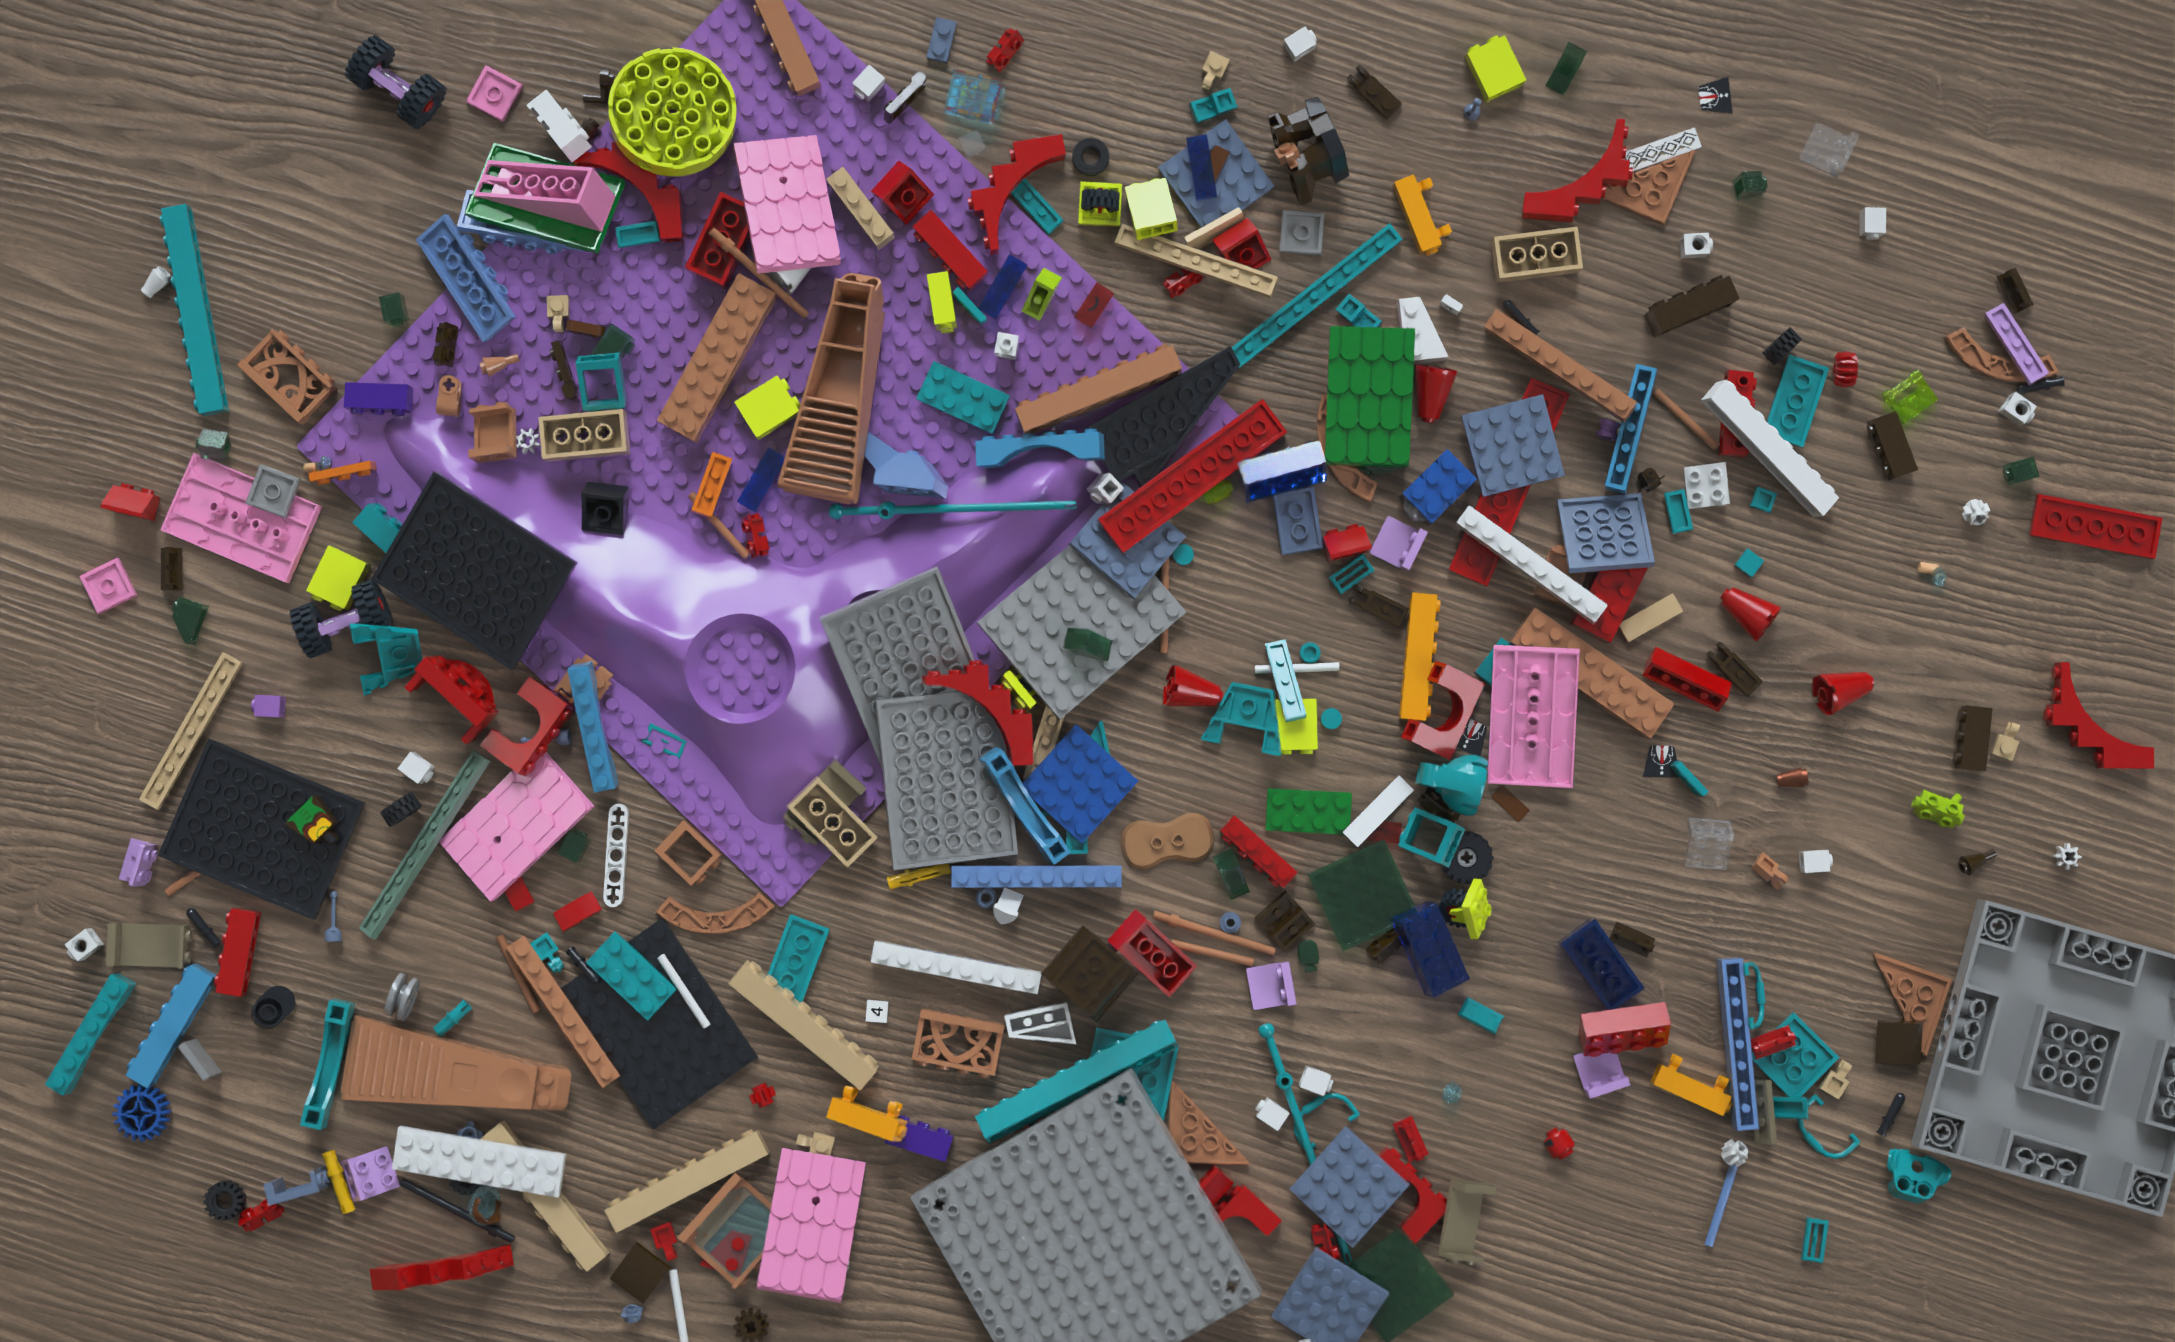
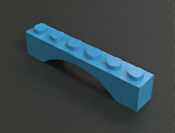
[975,429,1105,469]
[567,661,619,792]
[979,747,1071,865]

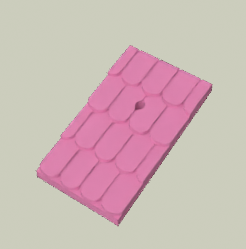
[733,135,841,274]
[160,453,323,584]
[1487,645,1580,788]
[439,752,595,902]
[756,1148,866,1303]

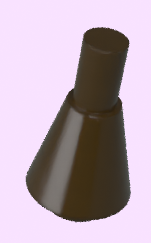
[581,118,601,142]
[1958,849,1997,876]

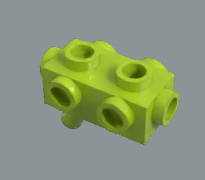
[1911,790,1965,829]

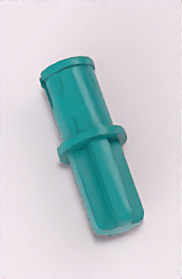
[433,999,472,1036]

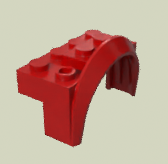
[404,655,499,744]

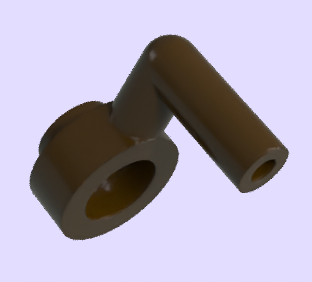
[583,68,614,104]

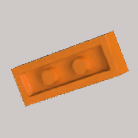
[691,452,732,518]
[308,460,377,485]

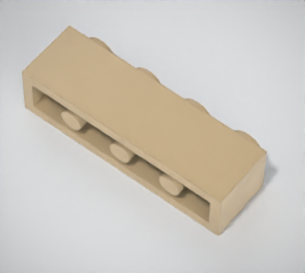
[826,167,895,250]

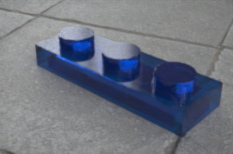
[1186,134,1217,201]
[978,254,1028,320]
[737,447,785,513]

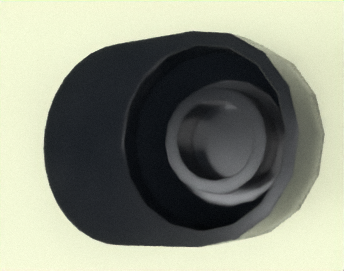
[251,986,295,1029]

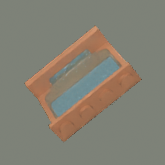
[677,1172,772,1289]

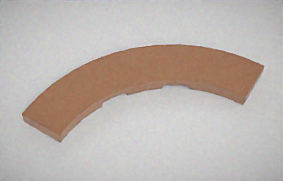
[1944,327,2059,383]
[1317,394,1378,503]
[655,892,775,934]

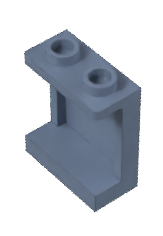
[264,1166,330,1205]

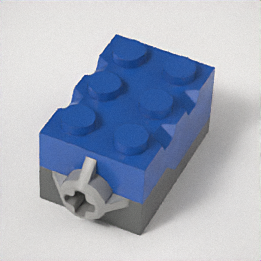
[1399,449,1477,526]

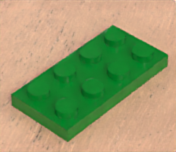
[1265,788,1352,835]

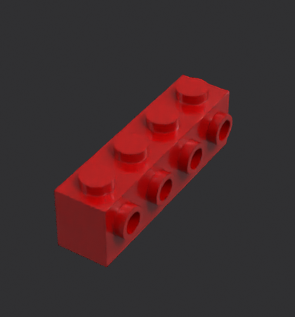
[912,210,988,291]
[1718,370,1757,458]
[1642,646,1732,712]
[1219,815,1297,888]
[214,908,262,997]

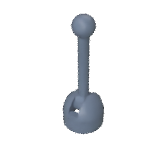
[1463,98,1482,121]
[520,728,572,746]
[324,891,342,942]

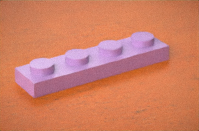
[1984,303,2049,385]

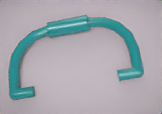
[1743,962,1766,1030]
[1294,1093,1360,1151]
[1797,1094,1860,1159]

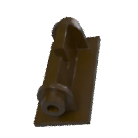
[1996,267,2034,314]
[432,322,458,368]
[1637,468,1665,493]
[161,547,183,590]
[1417,787,1460,823]
[1608,921,1656,958]
[1366,923,1410,964]

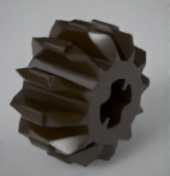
[733,1307,770,1342]

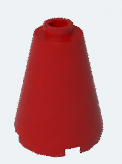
[1415,364,1457,423]
[1720,587,1781,642]
[1162,665,1223,707]
[1812,672,1874,715]

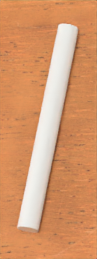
[1255,662,1339,674]
[657,954,710,1029]
[668,1269,689,1342]

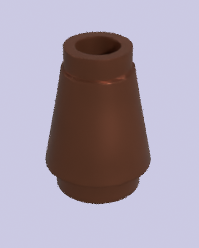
[1777,767,1809,788]

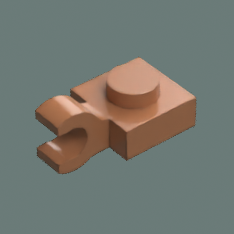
[1274,141,1301,169]
[1752,852,1789,890]

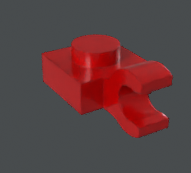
[650,1221,678,1261]

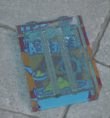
[944,69,1006,125]

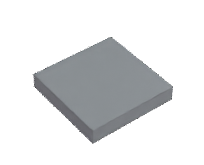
[1279,210,1324,256]
[245,464,301,519]
[178,1039,222,1080]

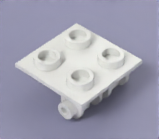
[1684,462,1730,509]

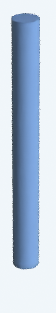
[1705,1164,1738,1247]

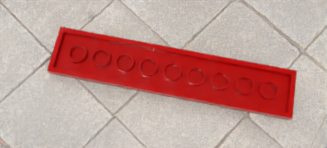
[1448,378,1570,587]
[1097,399,1287,554]

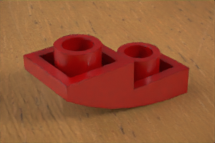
[505,876,534,912]
[553,891,602,932]

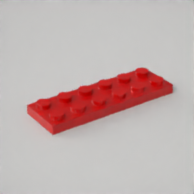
[2029,494,2163,560]

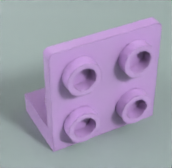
[1370,516,1428,572]
[119,838,158,887]
[1246,961,1296,1010]
[1573,1052,1630,1098]
[340,1147,399,1202]

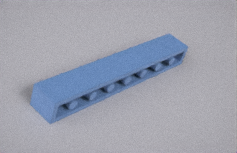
[952,865,1122,887]
[1716,957,1759,1131]

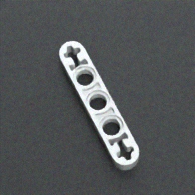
[603,804,629,907]

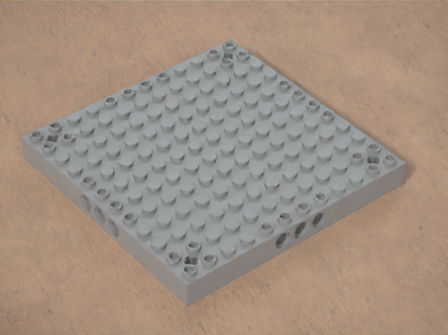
[1911,899,2175,1217]
[910,1067,1262,1342]

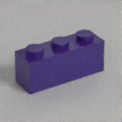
[344,382,413,416]
[884,1114,954,1162]

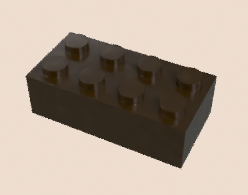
[1644,275,1740,338]

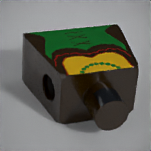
[285,795,339,846]

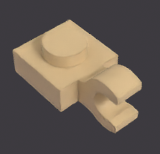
[1202,51,1230,91]
[547,295,570,333]
[1990,722,2020,761]
[1819,1060,1852,1099]
[796,1132,835,1156]

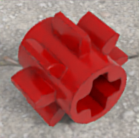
[749,1082,776,1108]

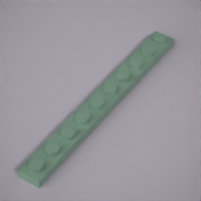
[359,750,490,940]

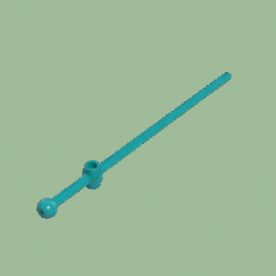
[829,501,1077,520]
[1258,1023,1353,1264]

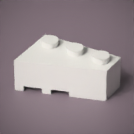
[527,90,591,162]
[1396,297,1448,364]
[1005,1001,1076,1044]

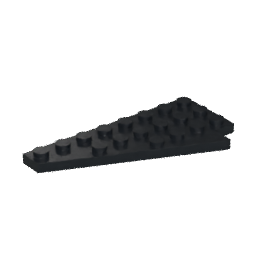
[1085,346,1241,487]

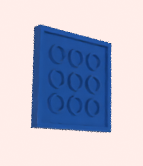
[1022,724,1138,844]

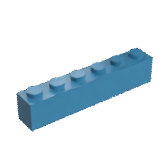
[1605,364,1657,494]
[125,964,216,1088]

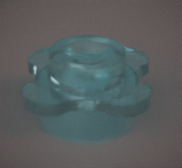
[1442,1081,1462,1104]

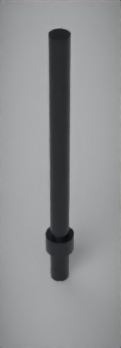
[399,1178,516,1244]

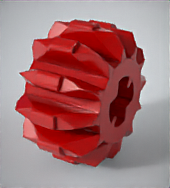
[1832,351,1858,388]

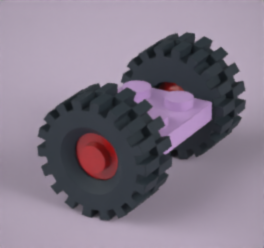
[345,35,447,129]
[289,579,393,659]

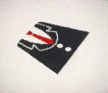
[1699,77,1733,113]
[1457,718,1487,756]
[1643,745,1680,778]

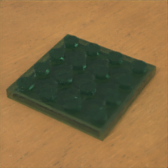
[1307,839,1420,951]
[1346,1226,1454,1342]

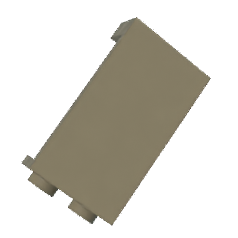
[783,759,866,845]
[106,923,193,969]
[1438,1179,1496,1265]

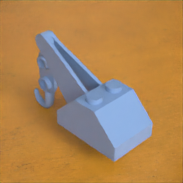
[865,432,948,499]

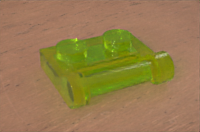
[1882,369,1939,424]

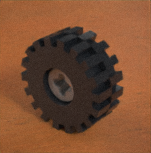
[1441,831,1494,884]

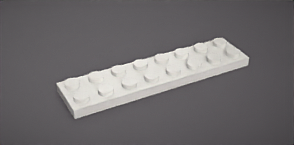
[392,1126,566,1197]

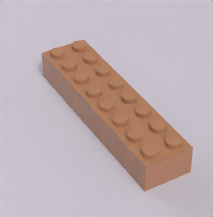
[656,273,778,444]
[1015,344,1182,434]
[1508,607,1674,739]

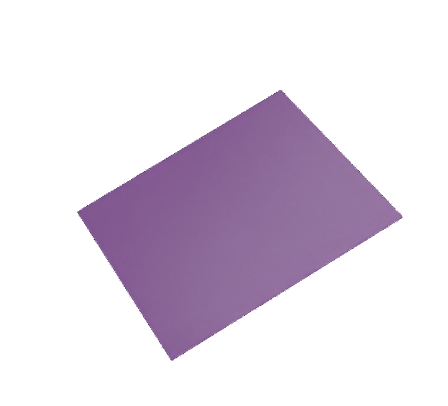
[297,0,1239,906]

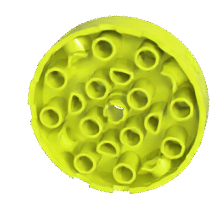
[608,47,737,176]

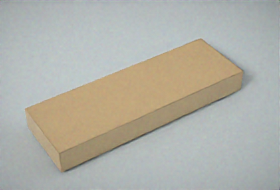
[1184,207,1244,250]
[1619,593,1683,642]

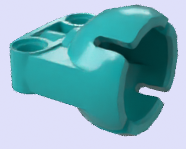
[1415,754,1488,816]

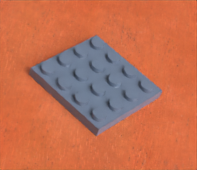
[1158,119,1275,228]
[1461,394,1565,497]
[1068,482,1186,599]
[1557,493,1655,573]
[1290,1126,1410,1248]
[1271,1247,1389,1342]

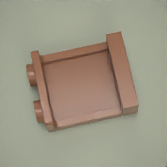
[468,402,517,463]
[1533,545,1587,609]

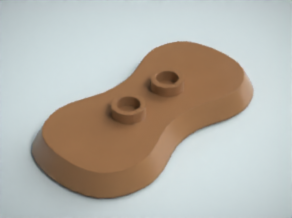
[1121,813,1214,870]

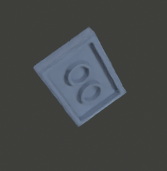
[1272,487,1324,556]

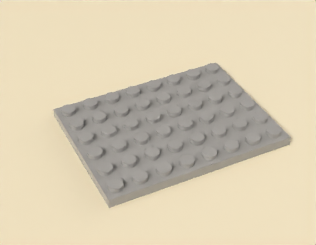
[977,545,1186,720]
[819,567,975,768]
[875,687,1018,870]

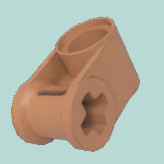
[436,375,462,417]

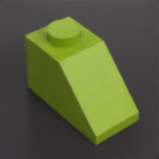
[1021,268,1062,321]

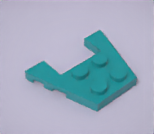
[350,623,423,696]
[1201,682,1282,756]

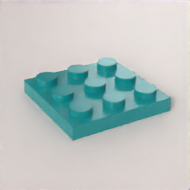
[1752,1012,1840,1097]

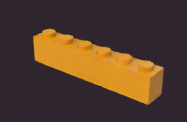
[1399,592,1441,721]

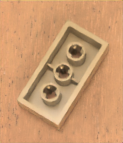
[1491,227,1583,283]
[538,409,630,462]
[787,776,878,868]

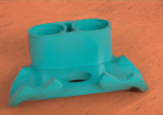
[1887,1149,1952,1204]

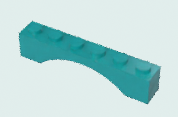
[44,973,137,1096]
[300,998,356,1130]

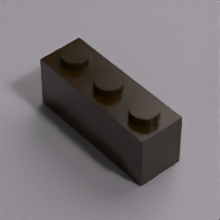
[1867,411,1918,481]
[1953,705,1993,772]

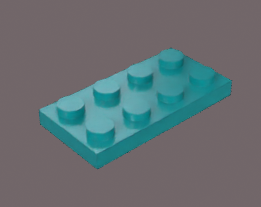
[1766,355,1829,448]
[916,361,1010,435]
[767,914,830,1002]
[586,931,677,1020]

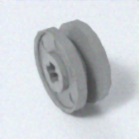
[384,973,420,1021]

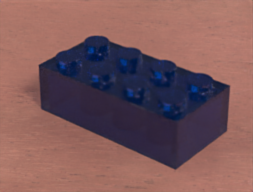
[1238,441,1327,503]
[1391,901,1470,998]
[1557,918,1645,1010]

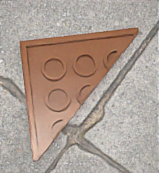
[1601,150,1695,225]
[1873,953,1953,1056]
[1168,1080,1249,1165]

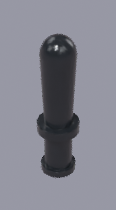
[1503,300,1540,335]
[2016,376,2065,394]
[186,908,222,948]
[566,946,600,984]
[1876,1093,1905,1137]

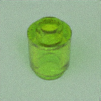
[1203,479,1234,505]

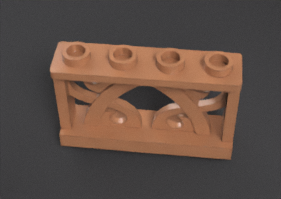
[237,329,337,425]
[911,1008,1005,1078]

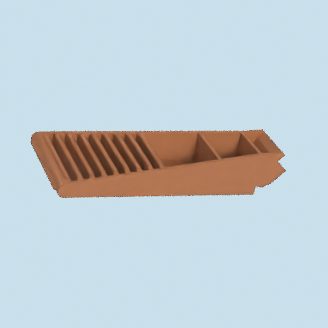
[777,273,885,505]
[340,1015,571,1111]

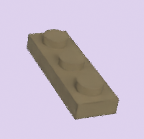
[1754,1079,1777,1145]

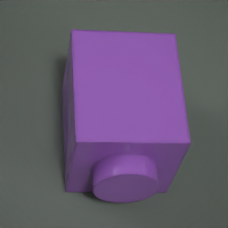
[251,695,286,718]

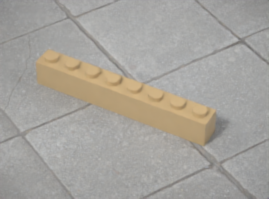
[728,960,878,1091]
[481,1121,610,1272]
[604,1129,770,1233]

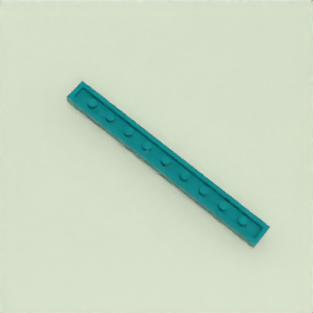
[1232,223,1403,369]

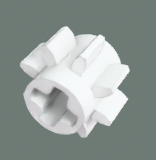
[516,428,541,454]
[1962,499,1990,525]
[2052,843,2082,870]
[1721,1139,1748,1167]

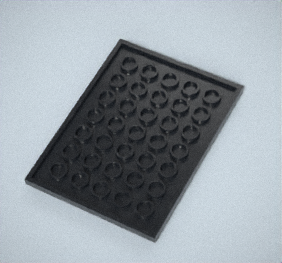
[371,471,578,670]
[158,738,366,920]
[560,918,759,1130]

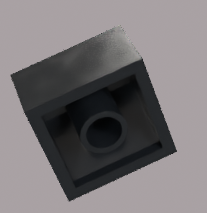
[581,482,629,535]

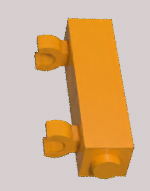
[1392,174,1452,256]
[1650,1053,1732,1116]
[826,1086,907,1142]

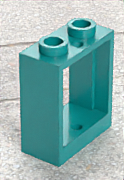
[575,353,627,412]
[1398,807,1465,868]

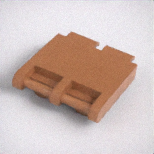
[553,654,614,705]

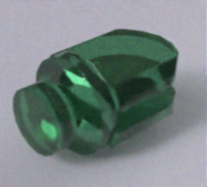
[1297,940,1320,973]

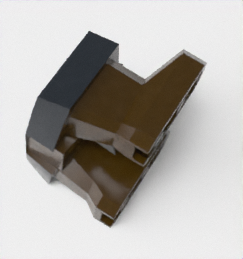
[1267,97,1350,206]

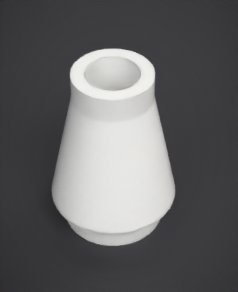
[141,266,172,298]

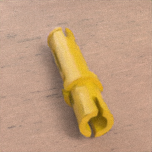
[887,863,951,890]
[321,1149,355,1214]

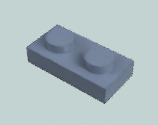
[926,17,957,64]

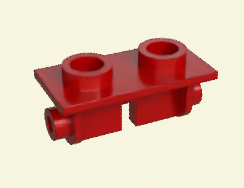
[985,28,1024,73]
[1162,268,1206,298]
[741,513,770,559]
[1750,1025,1796,1060]
[1393,1115,1429,1163]
[238,1199,285,1232]
[1310,1222,1340,1260]

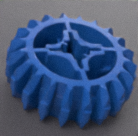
[112,1084,172,1142]

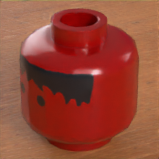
[1543,1128,1575,1160]

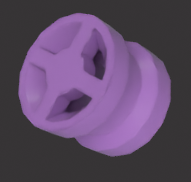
[1596,419,1620,441]

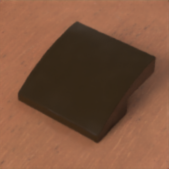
[1254,890,1316,952]
[1875,1020,1923,1065]
[609,1242,670,1304]

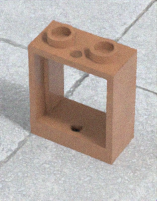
[655,820,723,886]

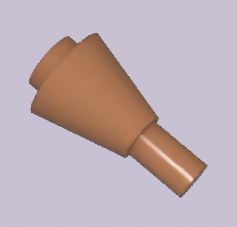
[479,354,519,378]

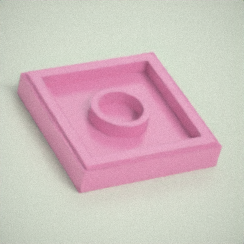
[466,65,523,123]
[79,558,138,614]

